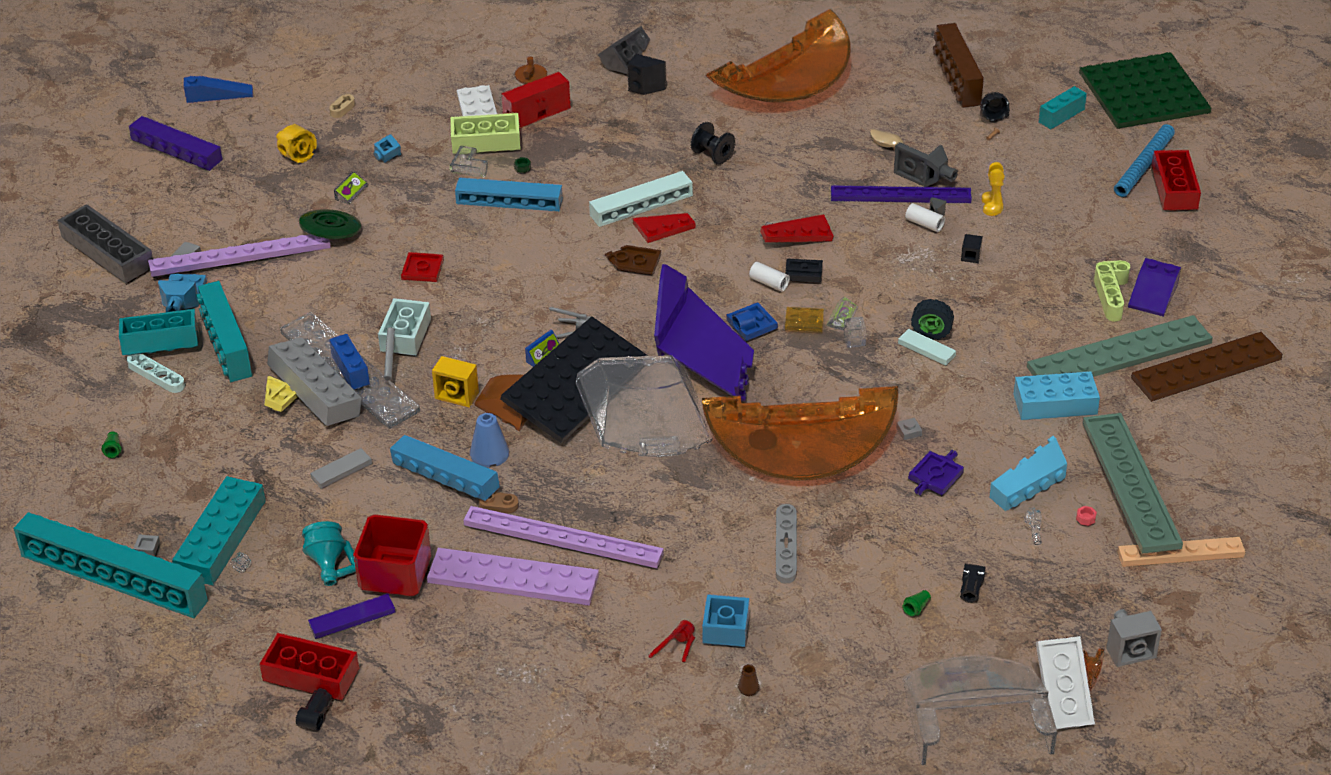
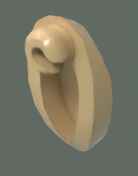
[870,129,903,150]

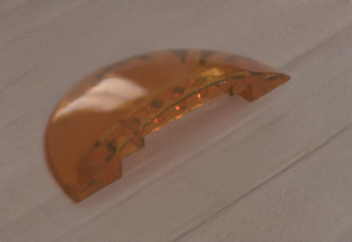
[706,9,851,102]
[702,386,898,481]

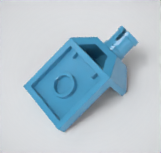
[158,274,207,312]

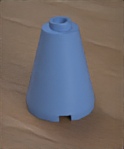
[470,413,509,468]

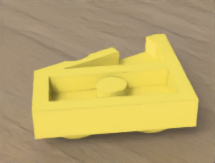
[264,376,298,412]

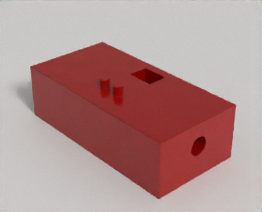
[501,72,571,128]

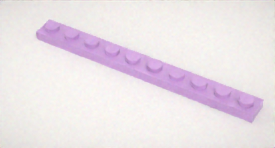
[148,234,331,277]
[464,506,663,568]

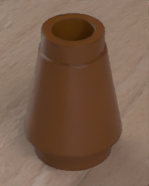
[738,665,759,696]

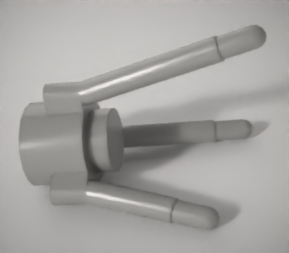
[549,307,591,339]

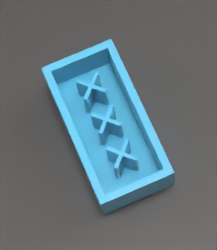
[1013,372,1100,420]

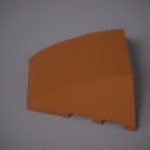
[474,374,527,432]

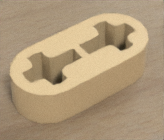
[329,94,355,118]

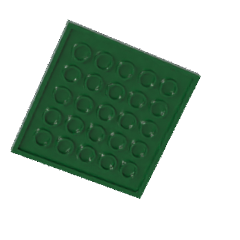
[1079,52,1212,129]

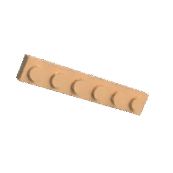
[1117,537,1245,567]

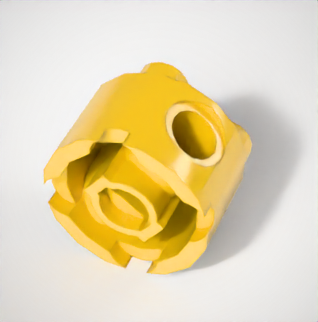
[276,124,317,163]

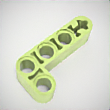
[1094,260,1130,322]

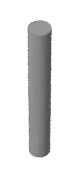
[384,327,395,380]

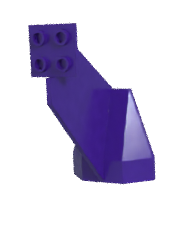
[654,264,754,409]

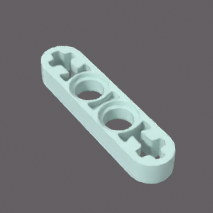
[127,353,185,393]

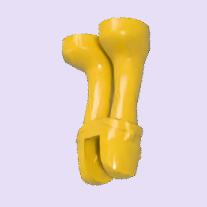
[982,162,1005,216]

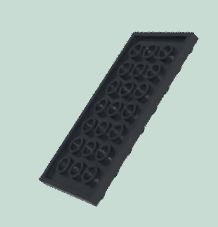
[500,316,651,443]

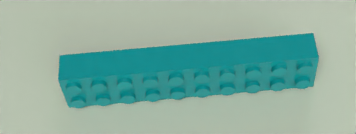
[13,512,208,619]

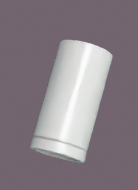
[905,203,945,232]
[749,262,790,292]

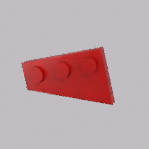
[632,213,696,243]

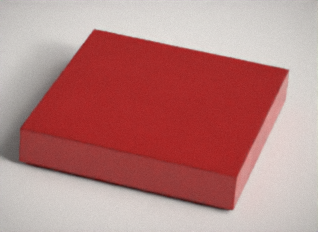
[401,252,444,282]

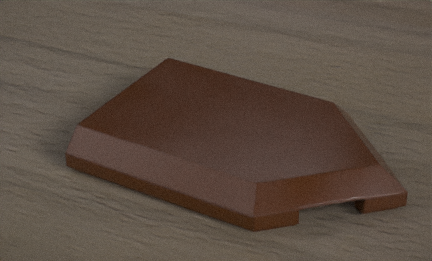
[605,245,661,275]

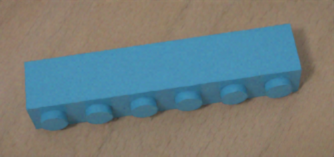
[455,178,563,212]
[390,435,500,501]

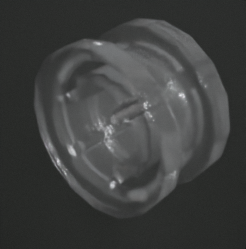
[230,552,252,573]

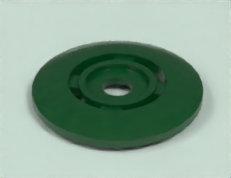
[299,209,361,239]

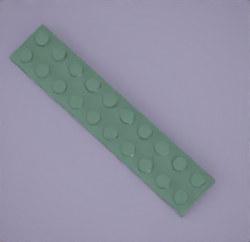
[1027,315,1213,377]
[1083,413,1183,554]

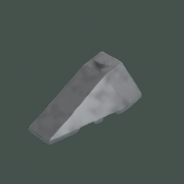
[598,26,650,74]

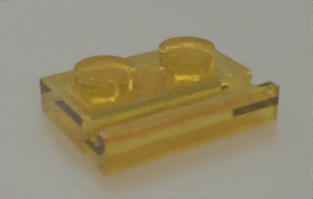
[785,307,824,332]

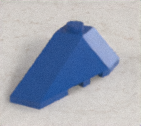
[184,76,253,103]

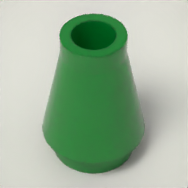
[101,431,121,458]
[902,590,931,616]

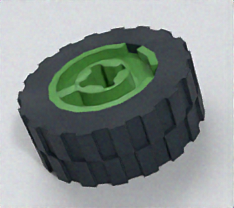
[911,299,954,340]

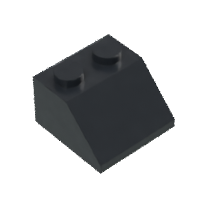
[628,54,667,95]

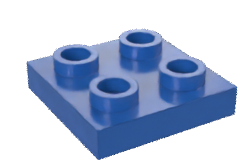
[726,302,778,341]

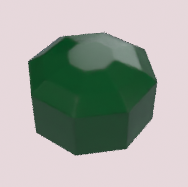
[514,157,531,173]

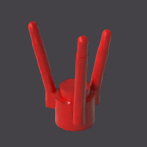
[648,620,695,662]

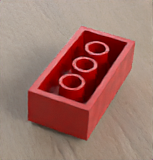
[1151,150,1201,210]
[259,633,359,700]

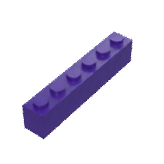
[129,116,223,171]

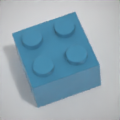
[702,594,749,647]

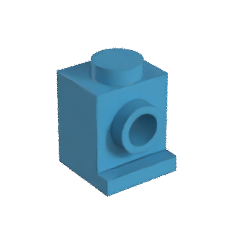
[373,134,401,163]

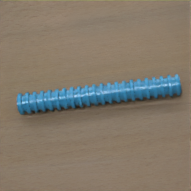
[1114,124,1175,197]

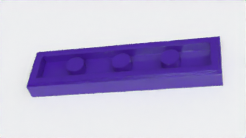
[308,594,396,639]

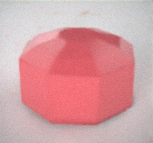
[1076,506,1097,526]

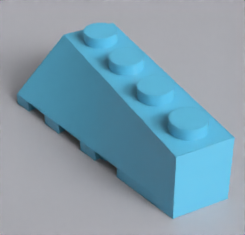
[990,436,1067,511]

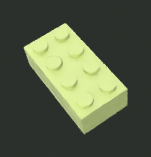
[450,113,521,154]

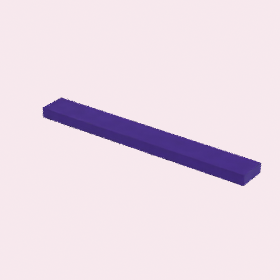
[831,185,972,203]

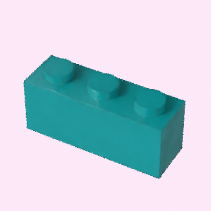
[1038,86,1087,130]

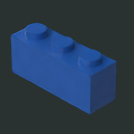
[329,334,370,390]

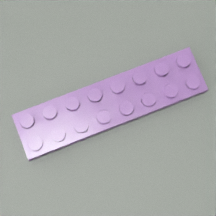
[427,548,599,606]

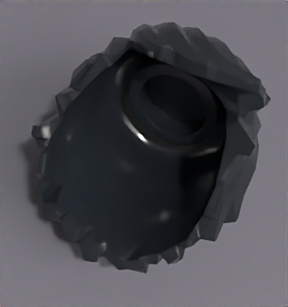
[980,92,1010,122]

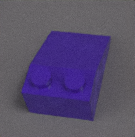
[1128,258,1181,317]

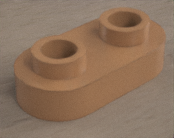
[478,492,519,513]

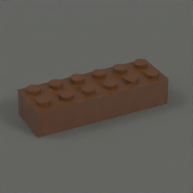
[933,23,984,108]

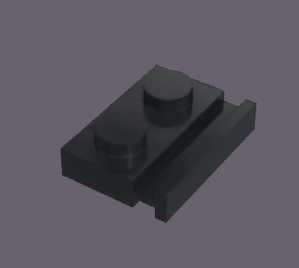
[785,258,823,283]

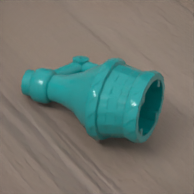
[302,521,356,586]

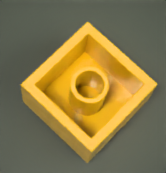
[432,356,479,408]

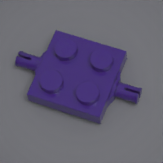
[908,450,964,495]

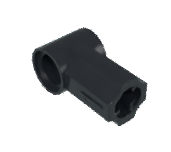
[960,563,986,603]
[296,688,332,731]

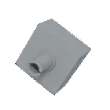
[1106,609,1162,667]

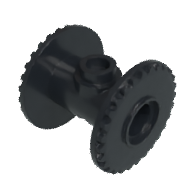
[690,122,736,165]

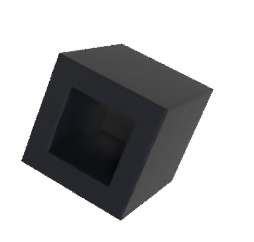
[961,234,983,264]

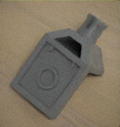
[894,142,958,187]

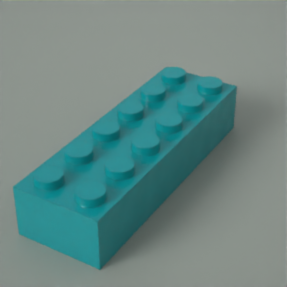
[196,281,252,383]
[172,476,266,586]

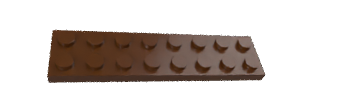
[1131,332,1283,402]

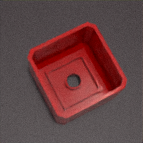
[353,514,432,596]

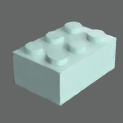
[378,298,431,356]

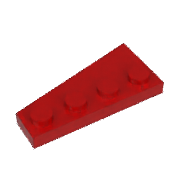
[760,214,834,242]

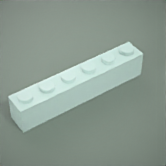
[589,171,693,227]

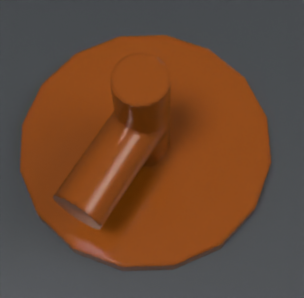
[515,56,547,84]

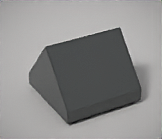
[929,197,946,216]

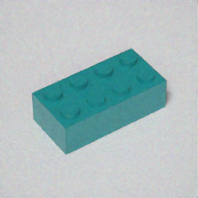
[119,309,198,356]

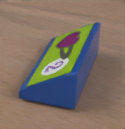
[525,330,559,367]

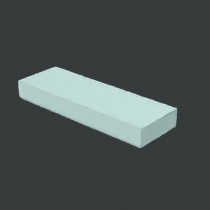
[898,329,956,366]

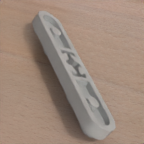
[776,504,797,584]

